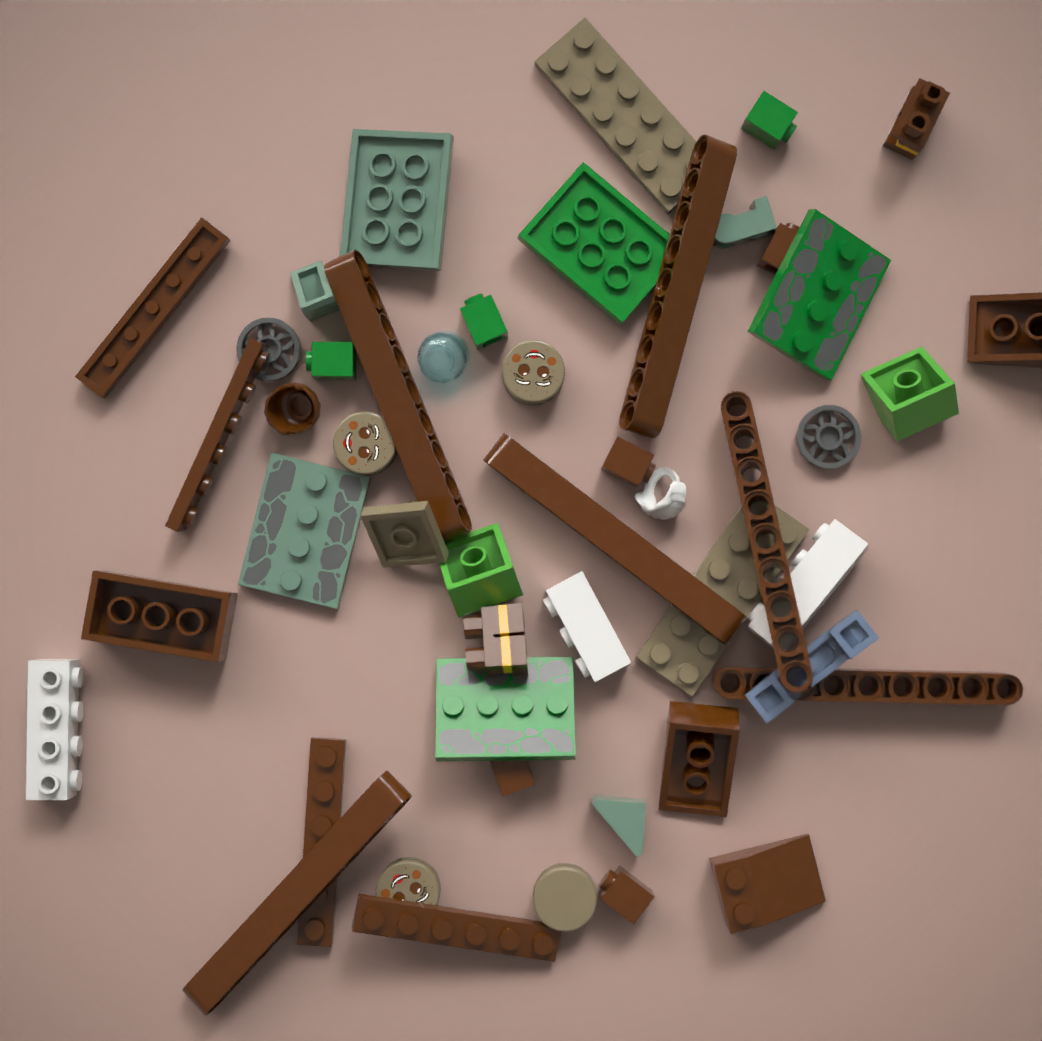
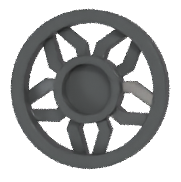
[236,318,301,382]
[796,405,861,469]

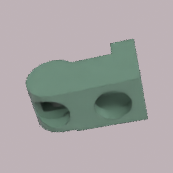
[713,196,777,249]

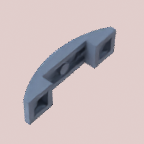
[745,610,879,723]

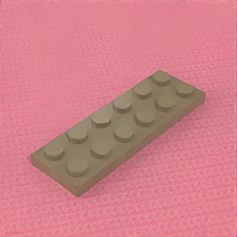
[535,18,696,214]
[636,501,809,697]

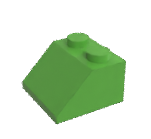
[861,346,959,441]
[440,523,523,618]

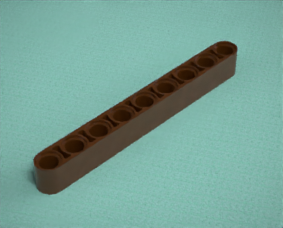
[619,134,737,438]
[324,249,472,542]
[721,391,813,695]
[483,433,747,645]
[711,666,1023,705]
[182,771,413,1016]

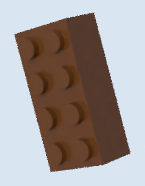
[81,570,238,662]

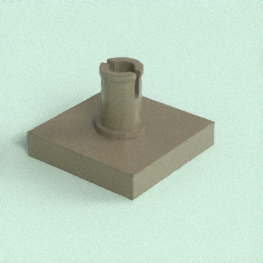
[360,500,449,568]

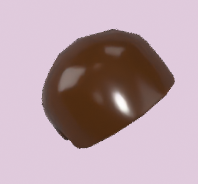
[264,383,321,435]

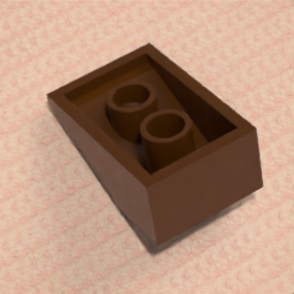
[967,292,1042,368]
[658,701,740,817]
[709,834,826,934]

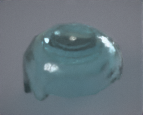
[417,330,470,383]

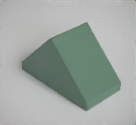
[290,260,340,322]
[591,795,646,857]

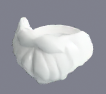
[634,467,686,520]

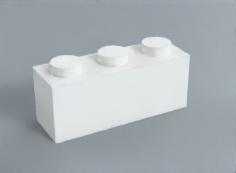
[543,571,631,682]

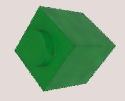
[741,91,798,150]
[460,294,508,351]
[306,342,357,381]

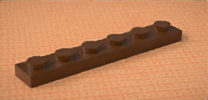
[75,217,231,399]
[165,338,270,532]
[297,737,346,947]
[352,893,562,962]

